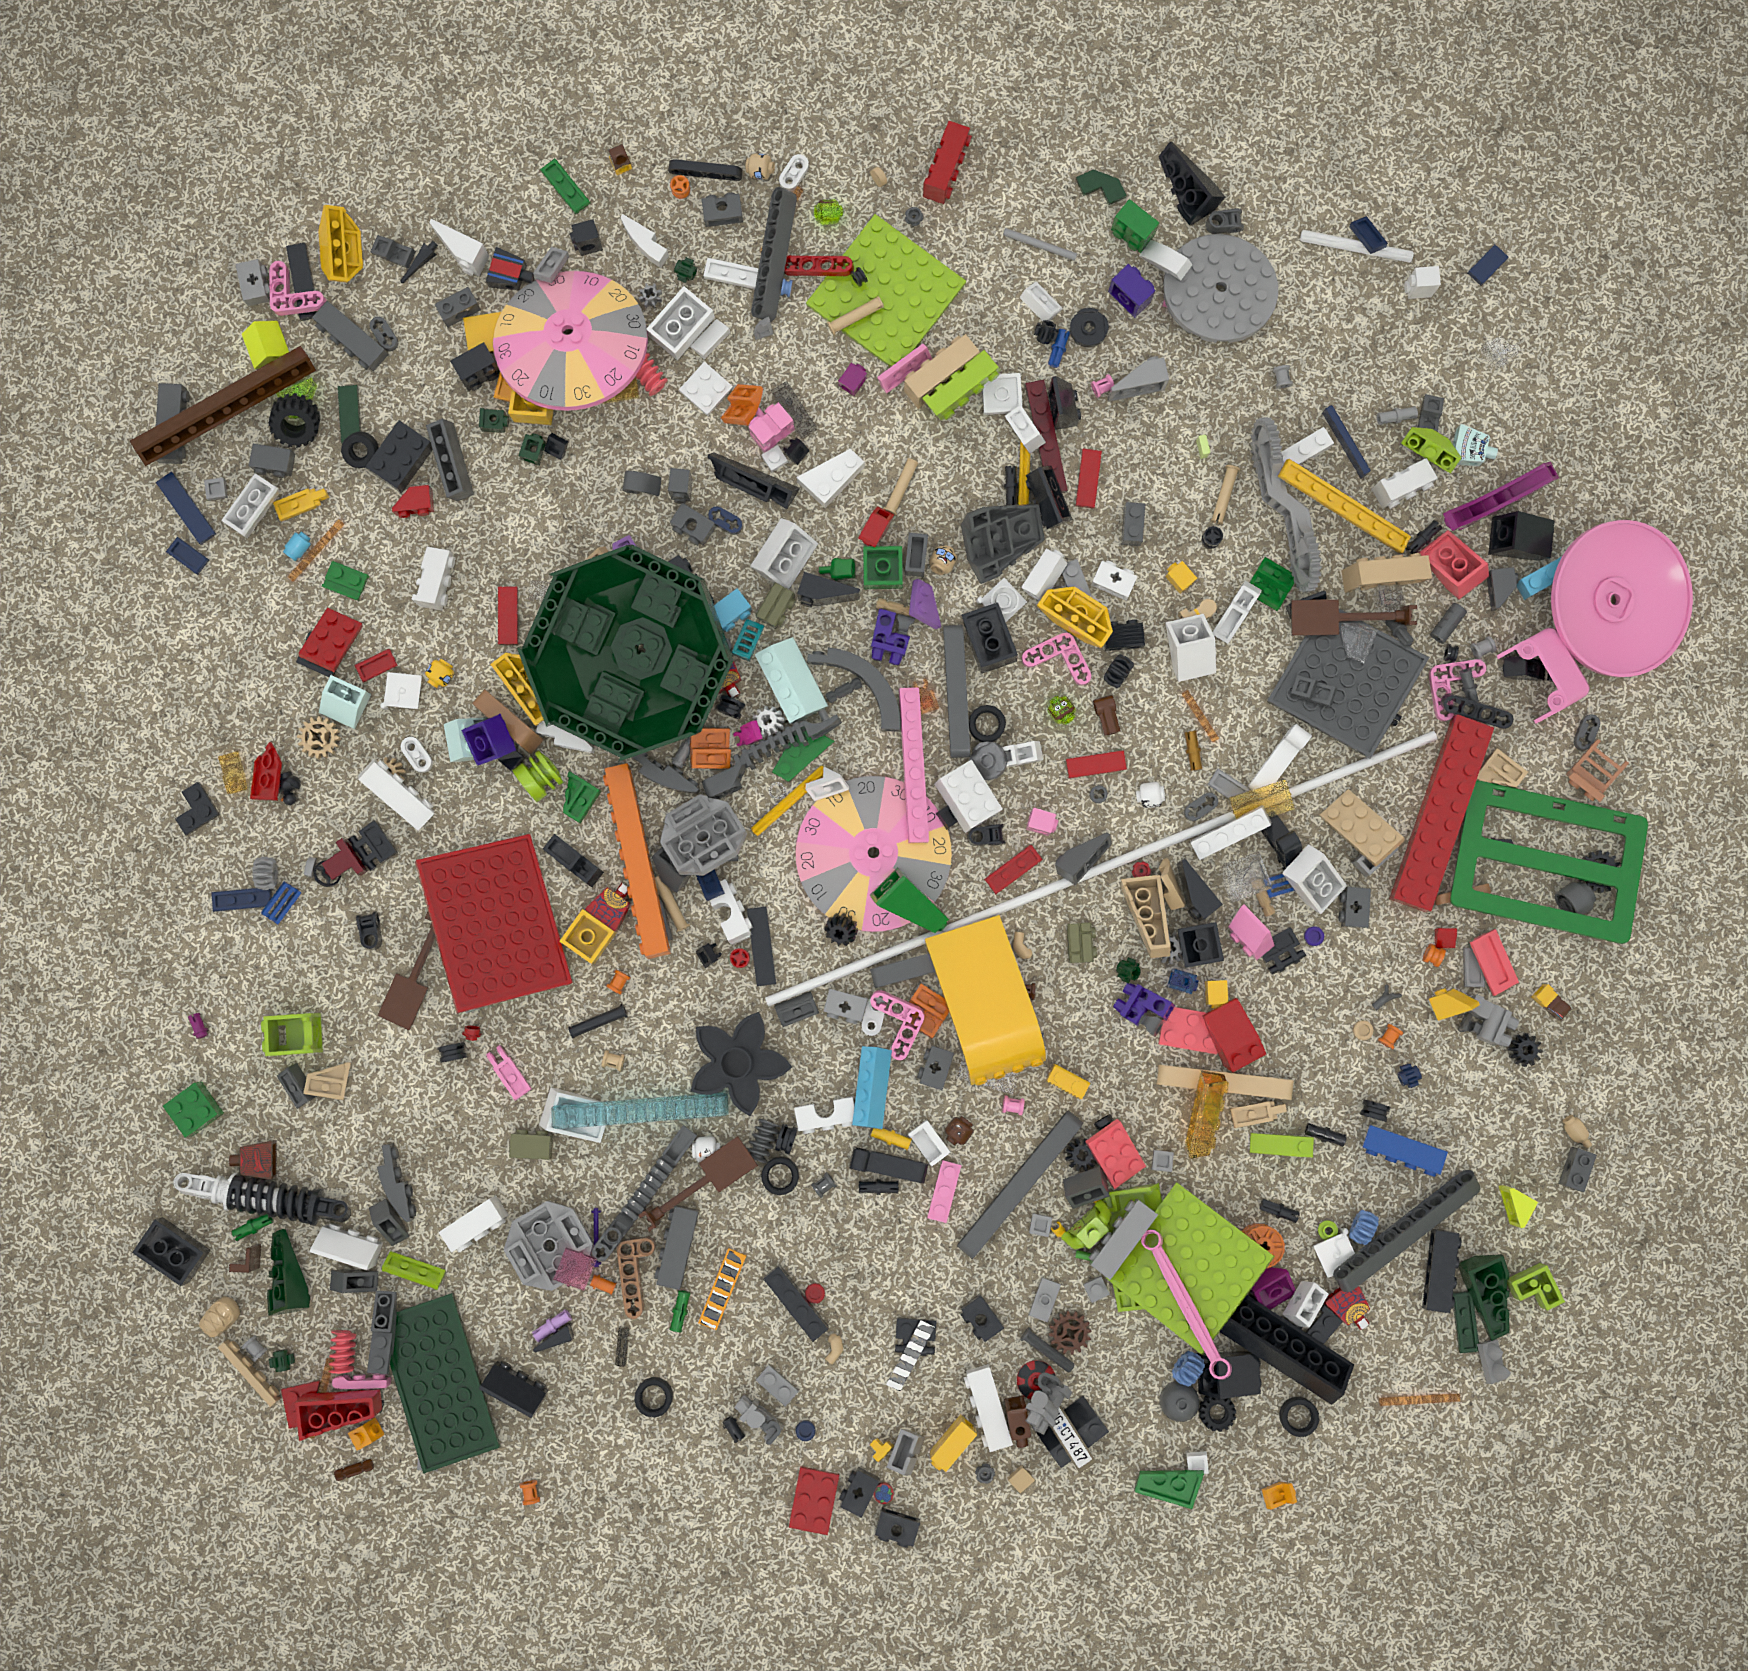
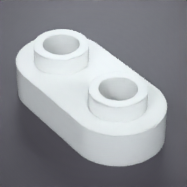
[779,154,809,191]
[401,737,433,773]
[862,997,886,1036]

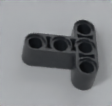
[1260,810,1302,871]

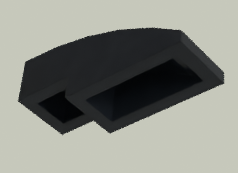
[543,834,604,887]

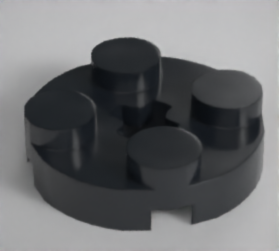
[1070,308,1109,347]

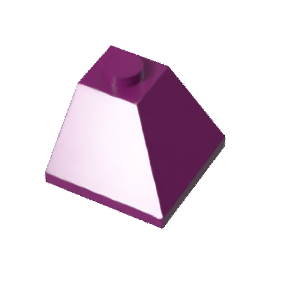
[1250,1267,1296,1310]

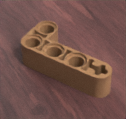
[472,689,544,754]
[617,1236,656,1319]

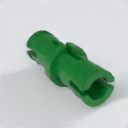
[231,1214,273,1242]
[669,1290,691,1333]

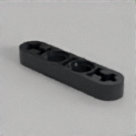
[668,159,743,181]
[1440,693,1514,729]

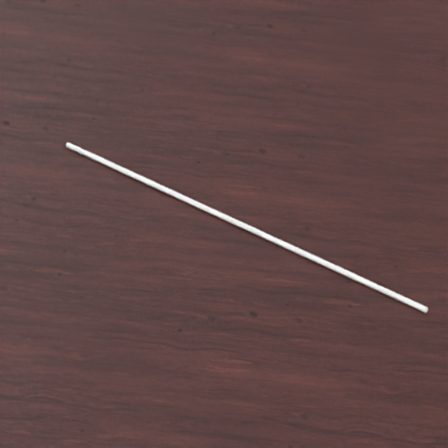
[765,731,1437,1007]

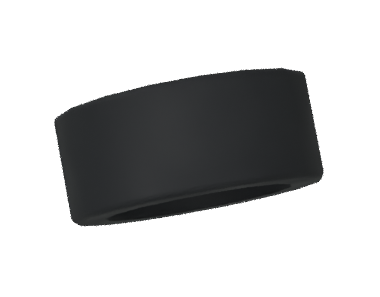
[969,705,1006,742]
[761,1157,799,1195]
[634,1377,673,1418]
[1279,1396,1319,1437]

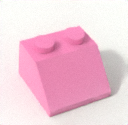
[1229,905,1275,960]

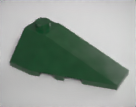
[267,1229,310,1316]
[1459,1254,1509,1341]

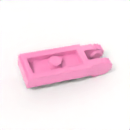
[486,1045,532,1101]
[332,1374,391,1389]

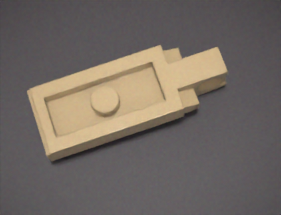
[1230,1101,1287,1128]

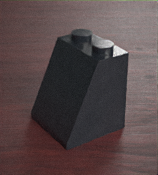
[1488,511,1555,561]
[1196,1351,1262,1399]

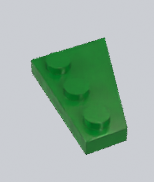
[772,731,835,782]
[1134,1470,1204,1509]

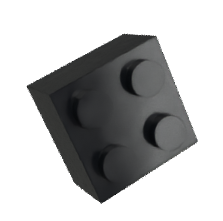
[450,342,500,391]

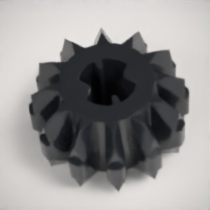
[1104,654,1134,688]
[824,913,858,947]
[1507,1033,1543,1067]
[1065,1138,1096,1172]

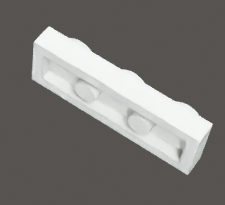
[704,258,758,289]

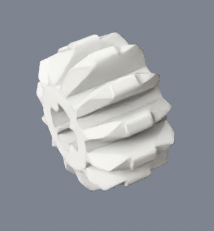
[752,706,785,739]

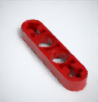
[784,255,854,276]

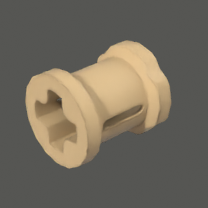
[601,1050,625,1072]

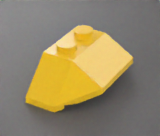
[318,205,363,283]
[1037,587,1113,648]
[490,653,544,726]

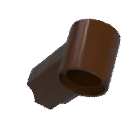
[1093,695,1121,736]

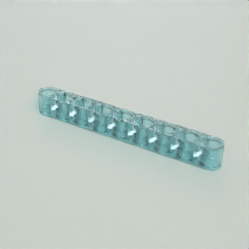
[551,1093,729,1129]

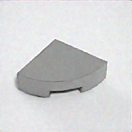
[754,316,774,340]

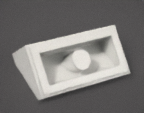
[1020,282,1063,321]
[690,319,730,360]

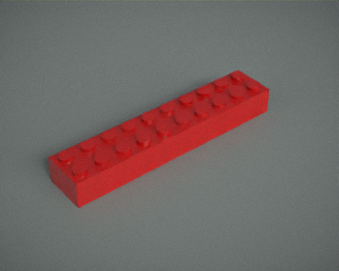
[1389,714,1494,913]

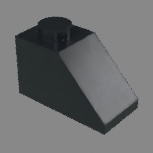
[1503,656,1545,681]

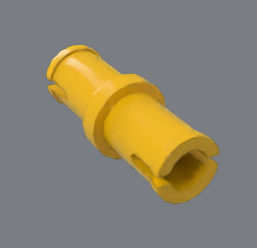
[871,1128,912,1151]

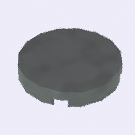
[969,741,1008,780]

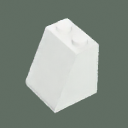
[1166,614,1216,682]

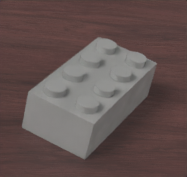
[1089,1199,1158,1280]

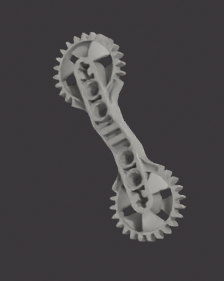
[1250,417,1322,592]

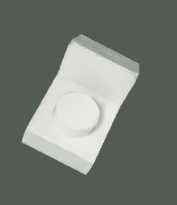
[805,767,849,801]

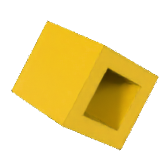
[1165,561,1197,594]
[1205,980,1228,1008]

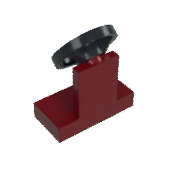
[313,838,368,887]

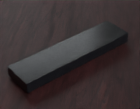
[286,242,317,321]
[747,906,776,987]

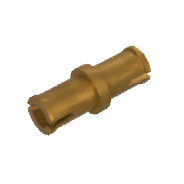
[1184,730,1203,771]

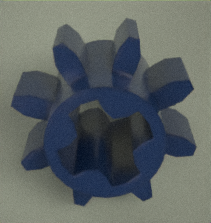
[1397,1063,1422,1088]

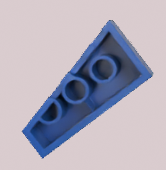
[1362,1125,1448,1177]

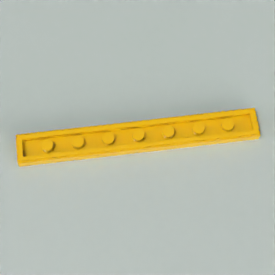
[1278,459,1411,554]

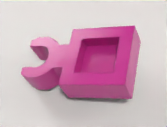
[733,720,763,746]

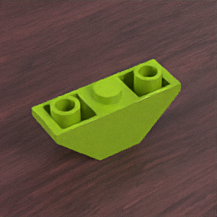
[1401,427,1462,474]

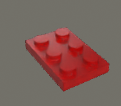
[299,607,363,672]
[789,1466,839,1535]

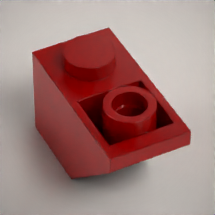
[392,485,435,518]
[858,506,894,547]

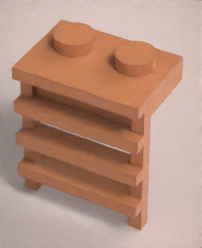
[1566,738,1629,802]

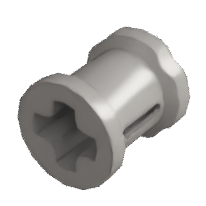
[1273,365,1293,389]
[1470,636,1497,660]
[241,1335,268,1362]

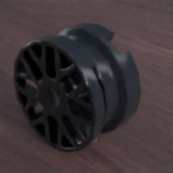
[715,695,746,719]
[437,1042,468,1063]
[1360,1099,1391,1122]
[775,1124,798,1155]

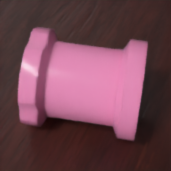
[1091,374,1114,398]
[1002,1095,1025,1116]

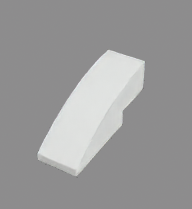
[621,214,669,268]
[1139,240,1192,280]
[1212,580,1262,644]
[536,720,595,754]
[1002,741,1043,768]

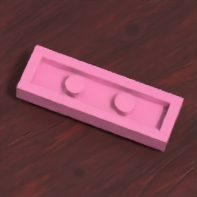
[877,344,932,393]
[927,1160,961,1223]

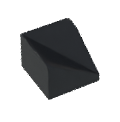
[498,750,525,772]

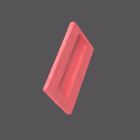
[1469,929,1519,996]

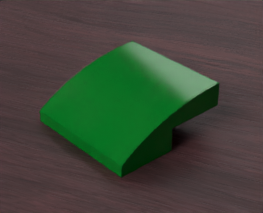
[1249,557,1294,611]

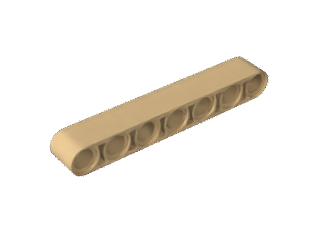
[1157,1065,1294,1100]

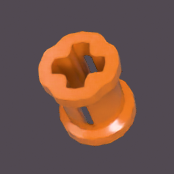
[606,969,631,994]
[1378,1024,1404,1050]
[519,1480,540,1505]

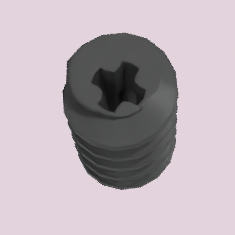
[747,1119,781,1163]

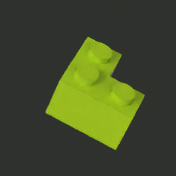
[1507,1263,1565,1311]

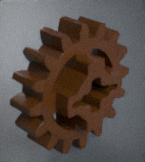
[1048,1310,1092,1355]

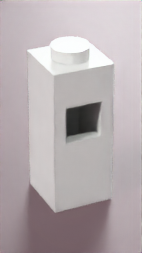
[1021,548,1068,601]

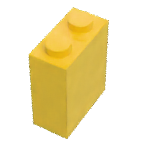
[930,1414,977,1472]

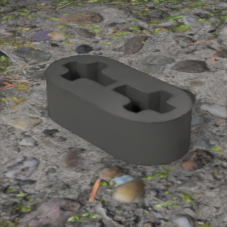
[370,317,399,351]
[1573,714,1600,751]
[1184,793,1218,821]

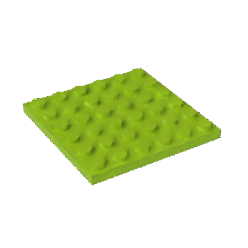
[806,214,966,367]
[1106,1182,1275,1355]

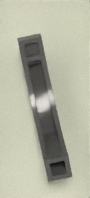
[807,647,900,732]

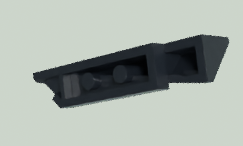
[707,452,800,509]

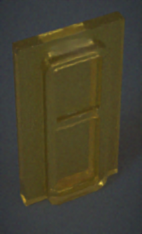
[1229,779,1295,819]

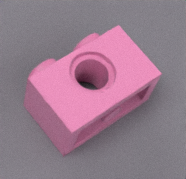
[1026,808,1058,836]

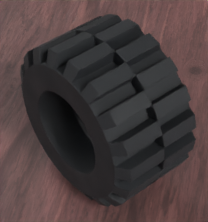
[268,393,320,448]

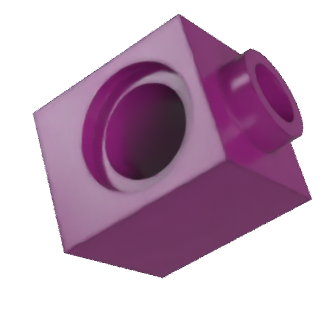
[838,362,867,396]

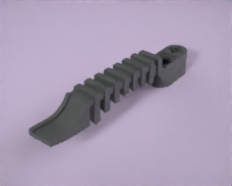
[702,714,842,799]
[592,1125,698,1261]

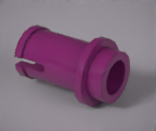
[188,1013,209,1039]

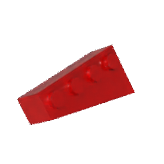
[923,121,972,204]
[294,1389,382,1441]

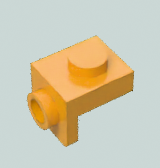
[348,1418,384,1451]
[1261,1482,1297,1510]

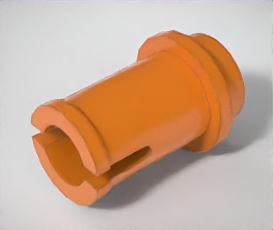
[590,1274,617,1295]

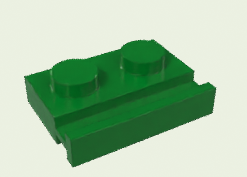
[322,561,369,601]

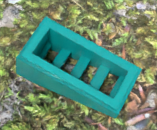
[732,619,765,662]

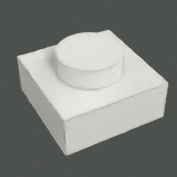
[761,445,788,472]
[1186,1451,1209,1474]

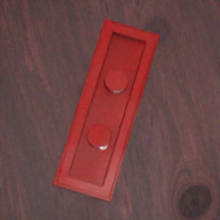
[1075,448,1102,509]
[498,586,518,645]
[1066,750,1127,779]
[984,845,1043,895]

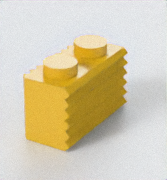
[1046,1064,1090,1099]

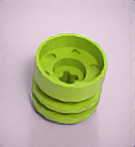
[512,750,564,803]

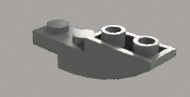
[632,752,700,794]
[377,1143,416,1222]
[367,1290,397,1375]

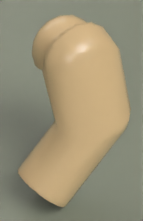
[1013,932,1032,959]
[825,1333,843,1365]

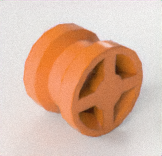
[670,175,690,199]
[1422,943,1446,967]

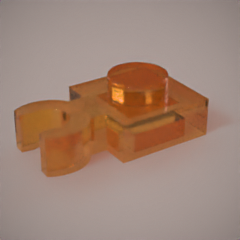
[913,678,939,715]

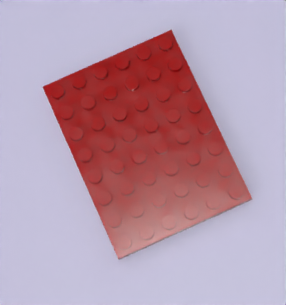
[415,834,572,1014]

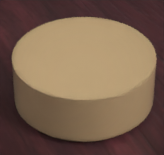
[870,167,887,187]
[1353,1021,1373,1040]

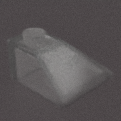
[1222,851,1273,903]

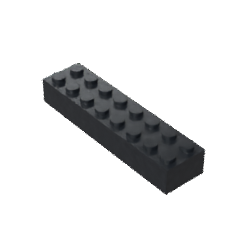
[1220,1295,1355,1405]

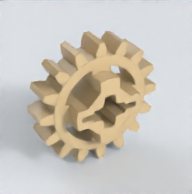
[297,716,341,759]

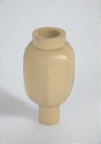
[1563,1115,1592,1149]

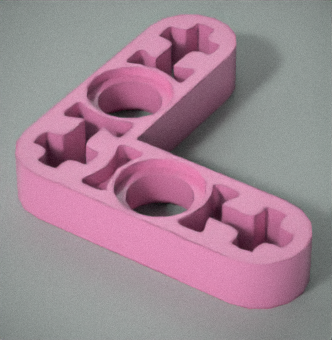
[269,261,327,316]
[1022,633,1091,686]
[1429,659,1486,721]
[870,990,924,1060]

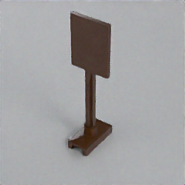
[1291,599,1417,636]
[377,911,436,1030]
[639,1136,758,1232]

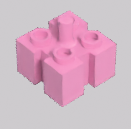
[748,402,795,453]

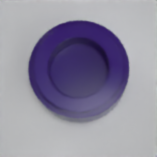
[1304,926,1324,946]

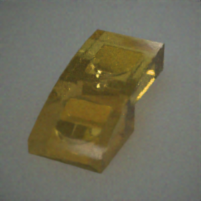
[218,751,247,795]

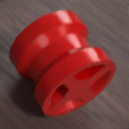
[730,948,750,968]

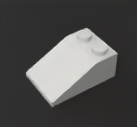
[429,219,489,276]
[539,1087,612,1143]

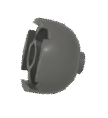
[1159,1381,1200,1422]

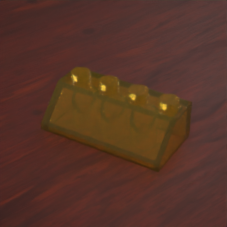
[1185,1070,1229,1159]

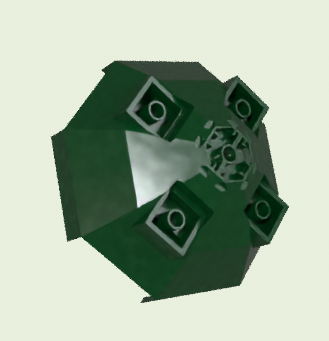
[517,545,734,762]

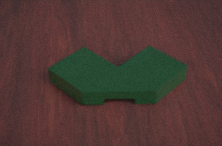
[1076,169,1127,205]

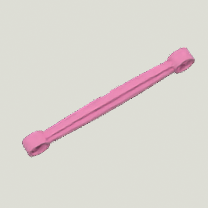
[1141,1230,1232,1379]

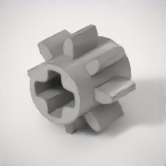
[639,283,662,308]

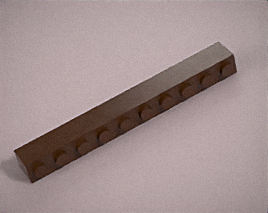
[130,346,316,466]

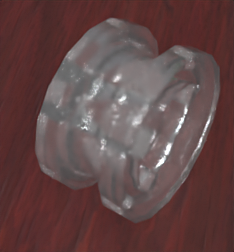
[769,782,786,800]

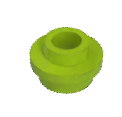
[1318,1220,1338,1240]

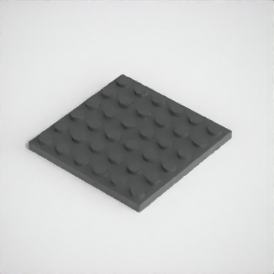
[1267,609,1430,759]

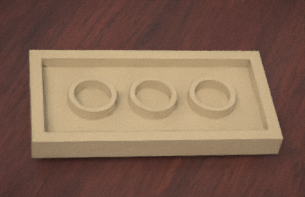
[1320,789,1405,867]

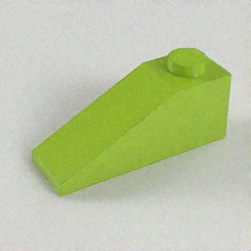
[1249,1133,1314,1158]

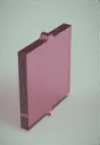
[553,1247,597,1291]

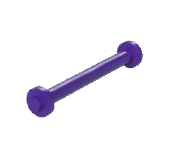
[591,1208,601,1267]

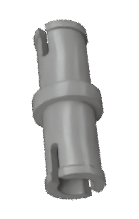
[1376,406,1418,425]

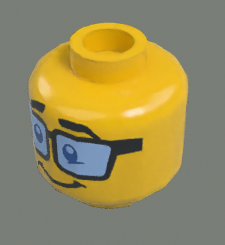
[425,658,454,688]

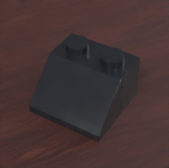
[1177,922,1224,968]

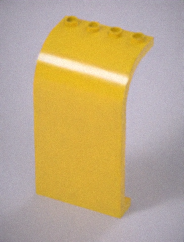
[925,915,1046,1086]

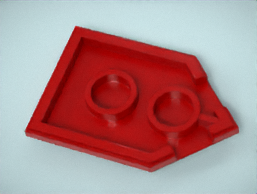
[250,742,282,801]

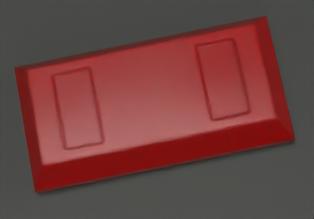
[354,648,398,683]

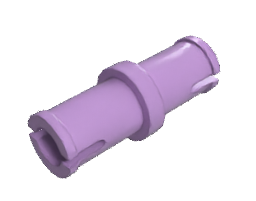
[532,1309,572,1343]

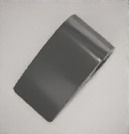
[622,471,661,496]

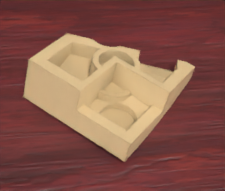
[1159,858,1186,910]

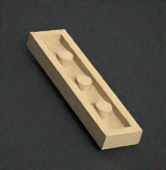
[217,1339,281,1407]

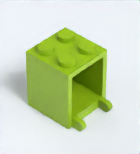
[261,1013,323,1056]

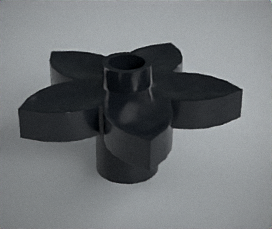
[690,1012,793,1116]

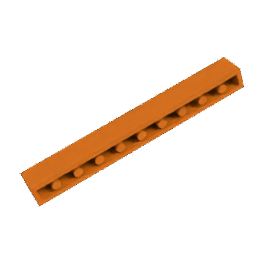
[603,763,671,959]

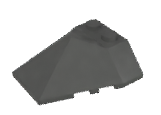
[961,504,1045,584]

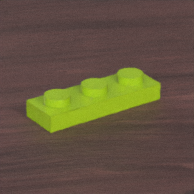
[382,1251,446,1290]

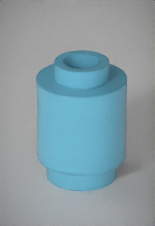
[283,532,311,561]

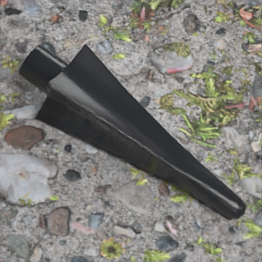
[400,240,438,284]

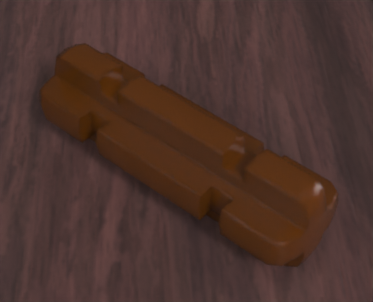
[334,1459,374,1481]

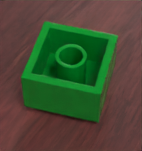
[1111,199,1160,253]
[863,546,903,589]
[163,1082,224,1138]

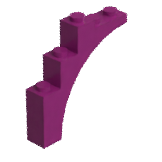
[1443,461,1559,531]

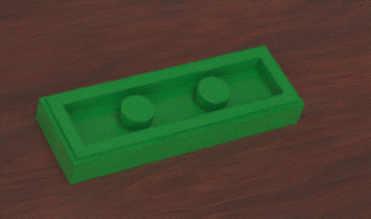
[540,158,591,215]

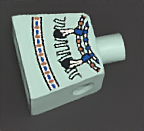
[1453,424,1498,466]

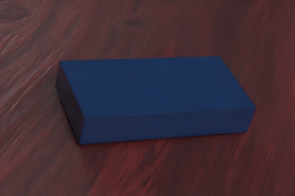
[1349,216,1388,254]
[1467,245,1509,286]
[166,537,209,575]

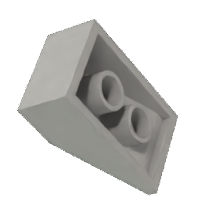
[1107,356,1169,402]

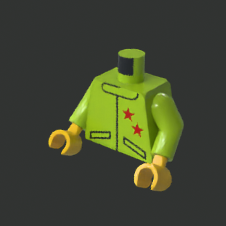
[1051,1199,1112,1250]

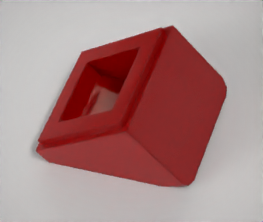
[1435,928,1457,948]

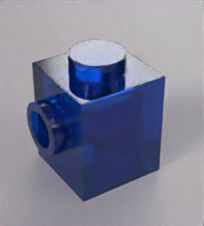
[1167,969,1199,994]

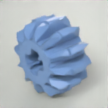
[1349,1210,1379,1245]
[1172,1351,1205,1387]

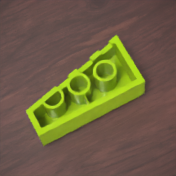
[922,350,1001,420]

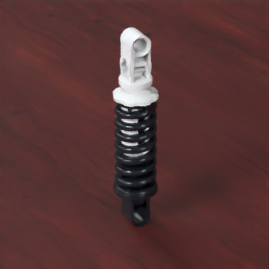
[174,1173,351,1226]

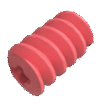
[636,353,668,396]
[328,1330,356,1374]

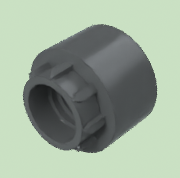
[1555,882,1596,915]

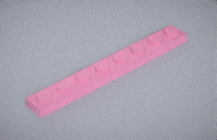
[898,688,929,843]

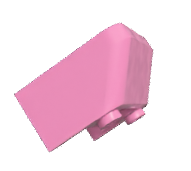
[1497,628,1590,724]

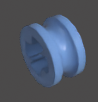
[780,278,793,297]

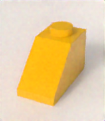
[1429,988,1480,1021]

